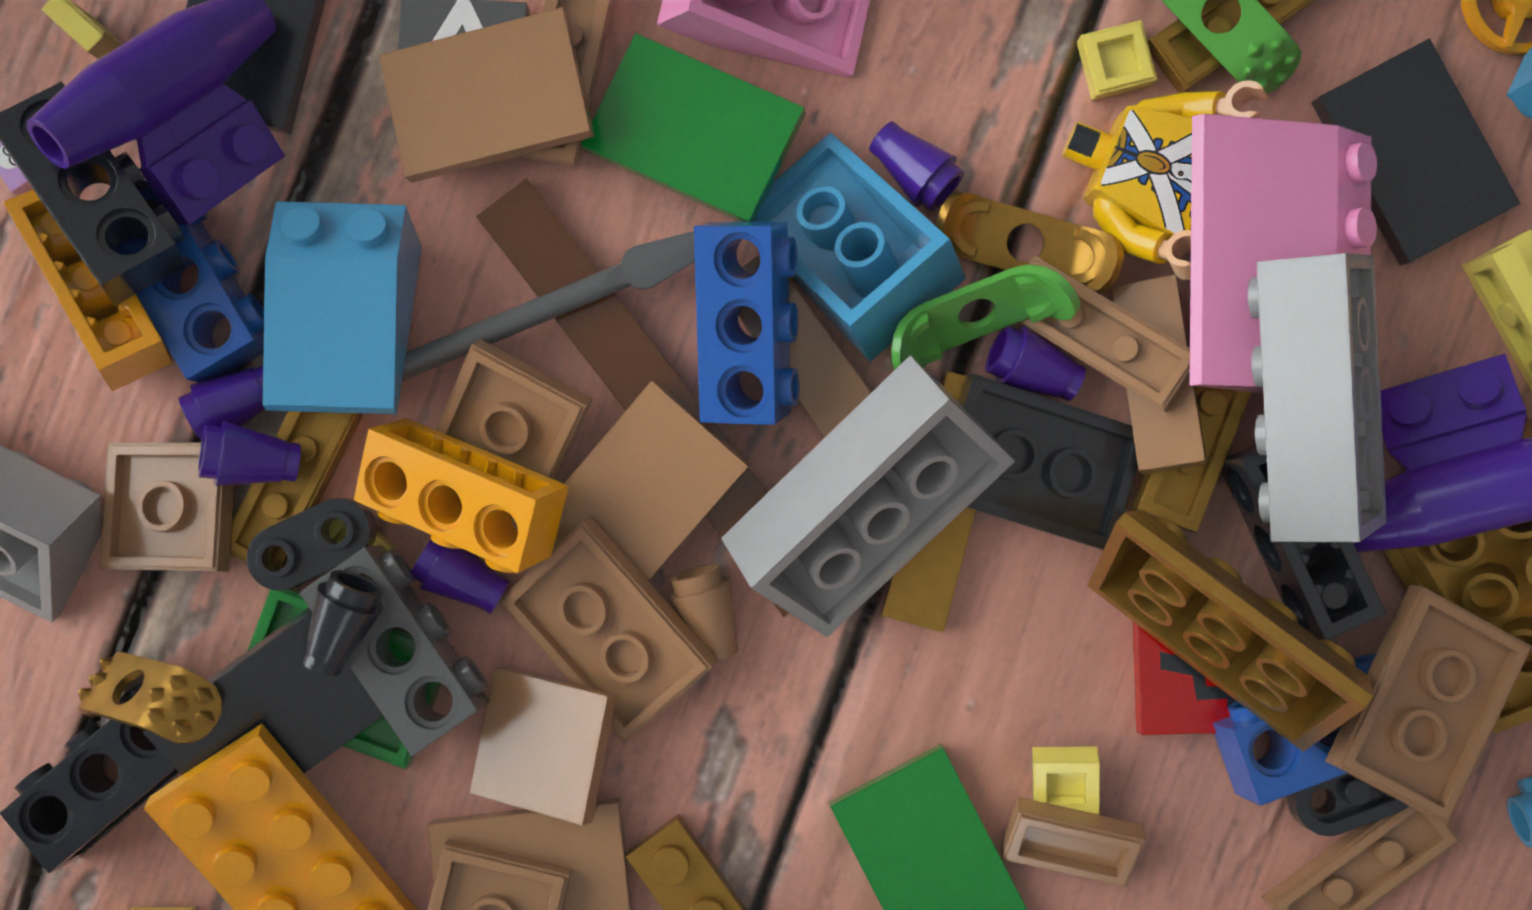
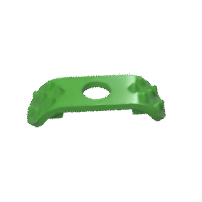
[1162,0,1302,94]
[891,265,1081,370]

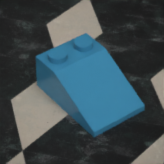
[754,132,966,362]
[263,201,422,414]

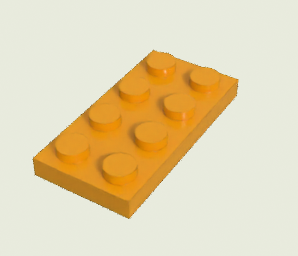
[144,724,418,910]

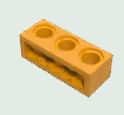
[3,190,172,391]
[354,418,569,573]

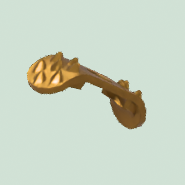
[936,191,1124,294]
[78,652,222,744]

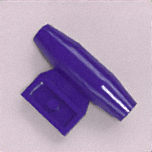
[27,0,285,225]
[1353,354,1532,553]

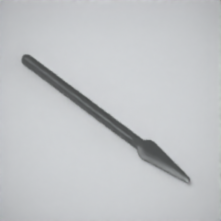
[402,220,744,381]

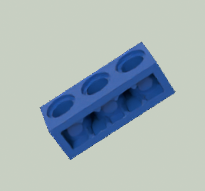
[116,181,264,382]
[694,222,800,425]
[1213,653,1377,806]

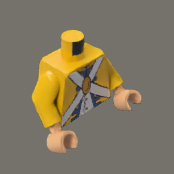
[1061,80,1268,280]

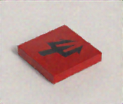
[1133,622,1269,735]

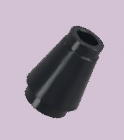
[301,570,383,677]

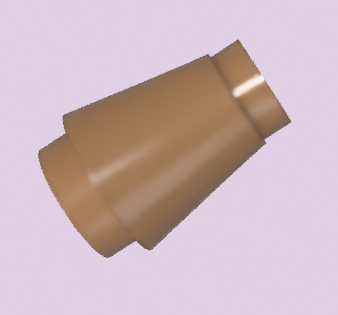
[669,563,739,661]

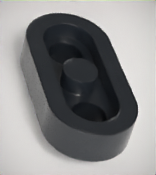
[247,498,377,590]
[1287,774,1409,836]

